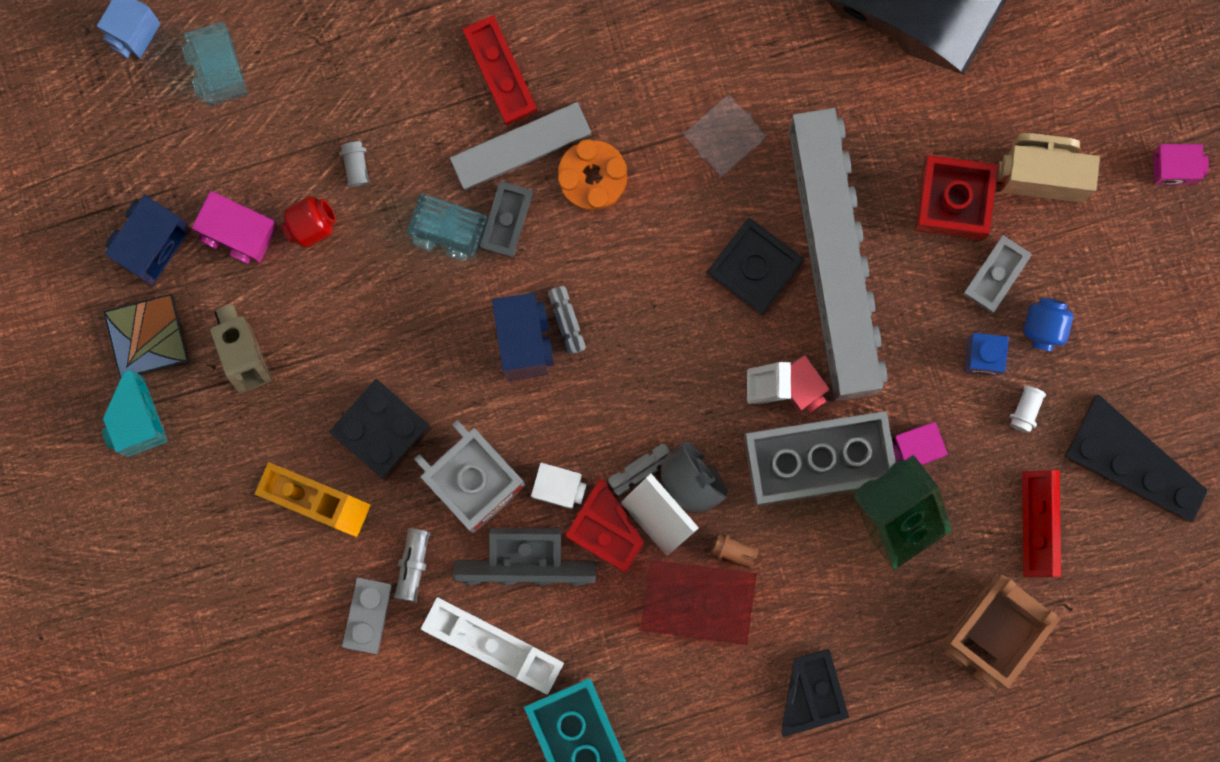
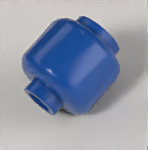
[1023,297,1074,351]

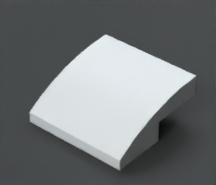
[620,474,699,556]

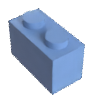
[97,0,161,59]

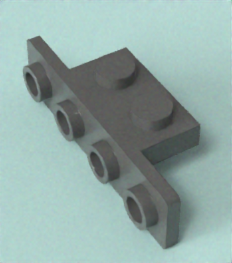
[453,528,596,586]

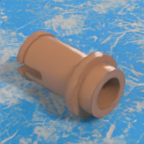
[711,534,759,570]

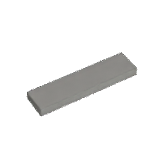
[450,102,592,191]

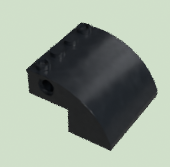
[827,0,1006,75]

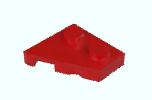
[565,478,644,573]

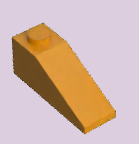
[255,462,371,537]

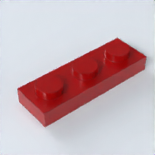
[462,15,537,125]
[1022,470,1061,578]

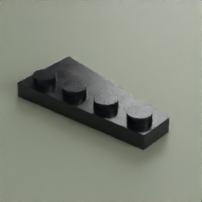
[1064,394,1208,522]

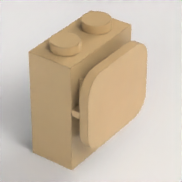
[996,133,1100,203]

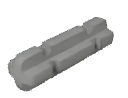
[548,286,586,354]
[608,444,671,496]

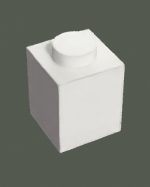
[531,463,587,510]

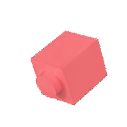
[789,355,830,413]

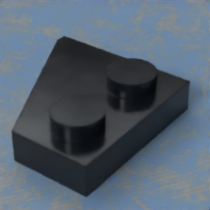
[781,649,849,737]

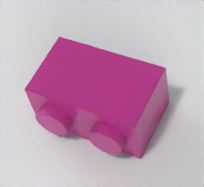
[192,191,278,265]

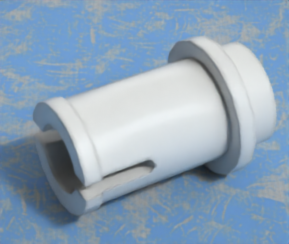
[1009,386,1046,433]

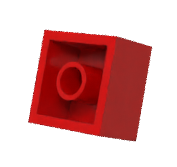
[914,155,998,240]

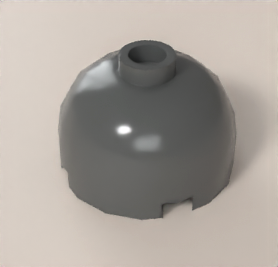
[660,441,728,514]

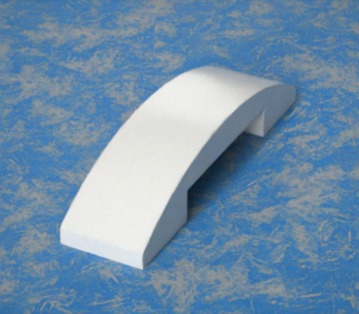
[421,597,564,695]

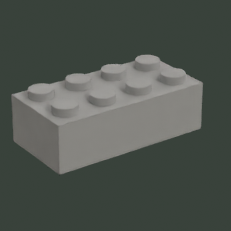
[743,411,899,506]

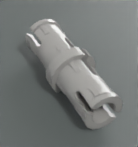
[394,528,430,602]

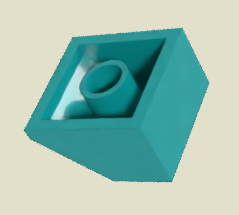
[102,370,168,457]

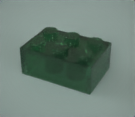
[853,455,952,570]

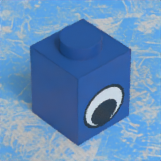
[964,333,1009,376]

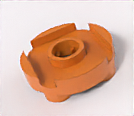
[558,139,627,211]

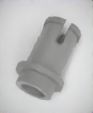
[339,141,370,187]

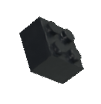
[329,379,432,481]

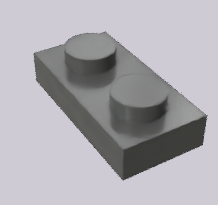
[479,181,534,259]

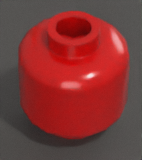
[282,196,336,248]

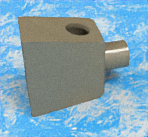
[210,305,272,394]

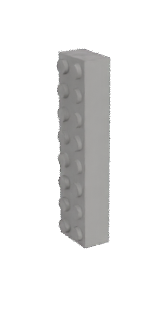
[788,108,887,402]

